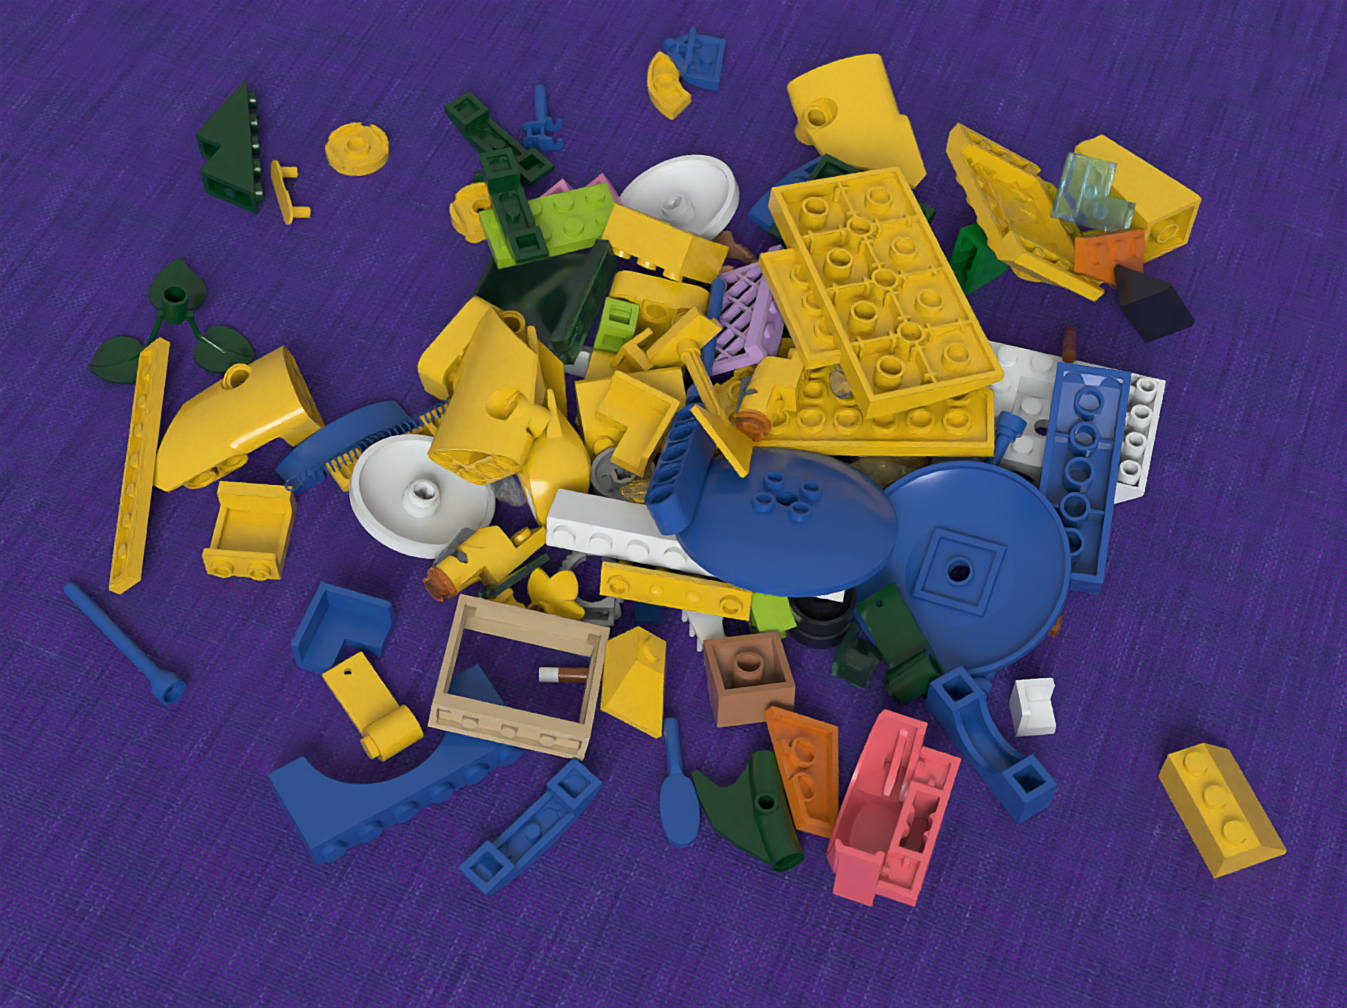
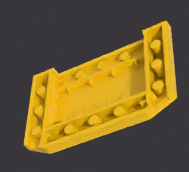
[946,123,1104,302]

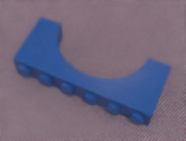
[268,664,526,867]

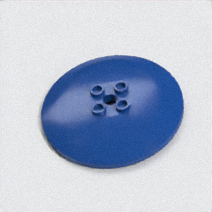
[675,447,898,597]
[854,461,1072,677]

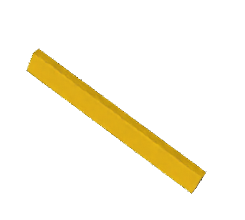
[108,337,170,595]

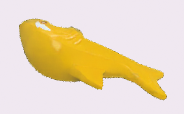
[516,326,592,531]

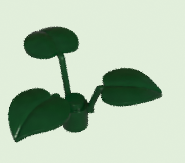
[88,257,254,384]

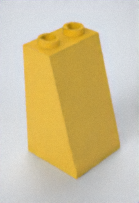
[1065,135,1202,264]

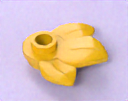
[527,567,585,621]

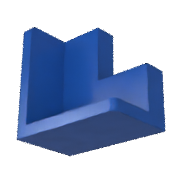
[291,582,396,674]

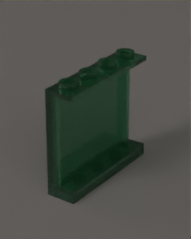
[467,240,619,365]

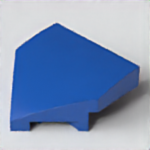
[662,27,726,91]

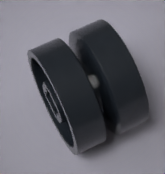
[787,587,857,649]

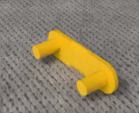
[271,160,310,225]

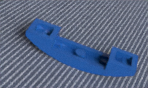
[275,400,414,496]
[458,757,603,897]

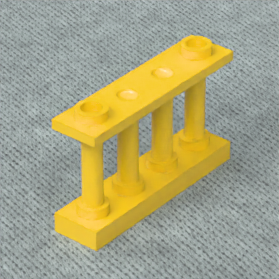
[599,559,753,621]

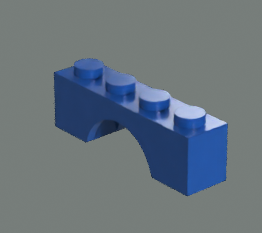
[925,665,1058,825]

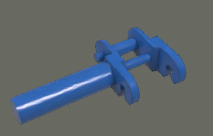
[521,85,564,151]

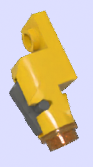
[735,347,813,442]
[423,525,547,602]

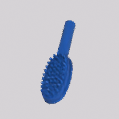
[660,718,700,848]

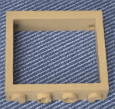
[427,594,610,761]

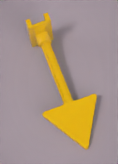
[646,305,753,478]

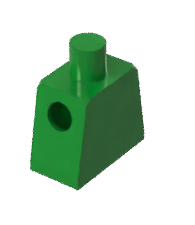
[949,223,1008,295]

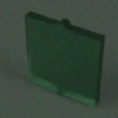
[477,553,550,599]

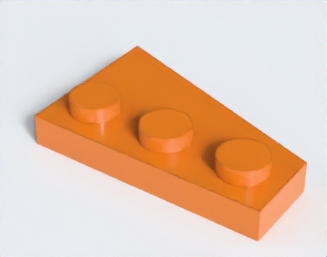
[1074,228,1146,289]
[764,706,839,839]

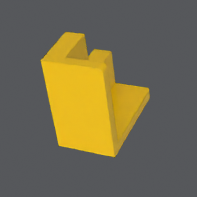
[595,370,681,478]

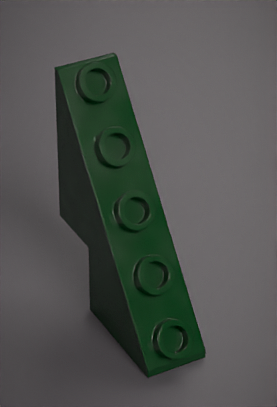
[195,81,264,214]

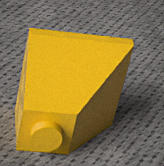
[600,626,666,739]

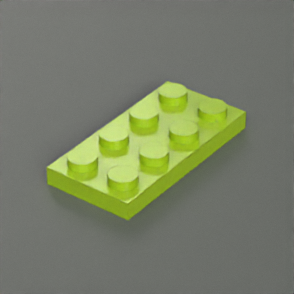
[479,182,615,269]

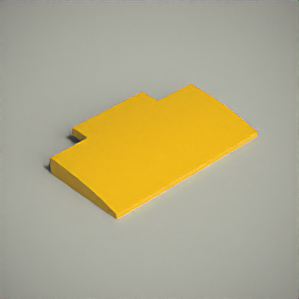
[758,166,1005,420]

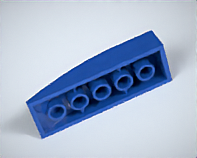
[1038,362,1132,594]

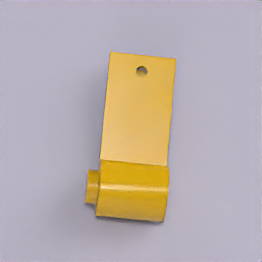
[322,651,424,762]

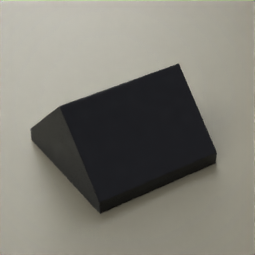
[1114,264,1195,343]

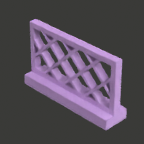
[700,244,785,376]

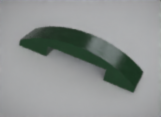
[444,91,555,186]
[479,147,549,264]

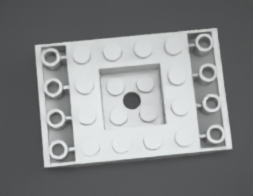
[979,340,1166,504]

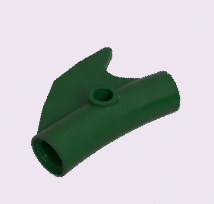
[692,750,805,873]

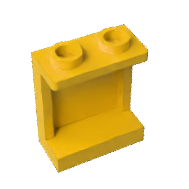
[202,481,297,581]

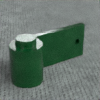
[856,582,945,704]

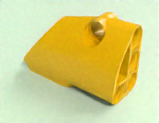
[787,54,926,189]
[575,271,710,430]
[417,296,568,420]
[427,306,551,486]
[152,345,325,493]

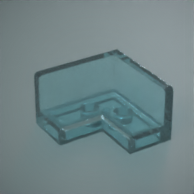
[1050,152,1136,232]

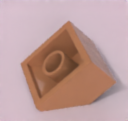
[703,631,796,728]

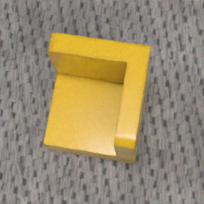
[610,328,661,374]

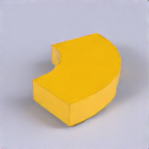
[647,51,691,120]

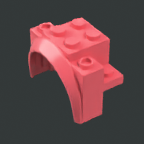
[826,709,961,907]

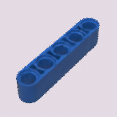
[644,403,716,536]

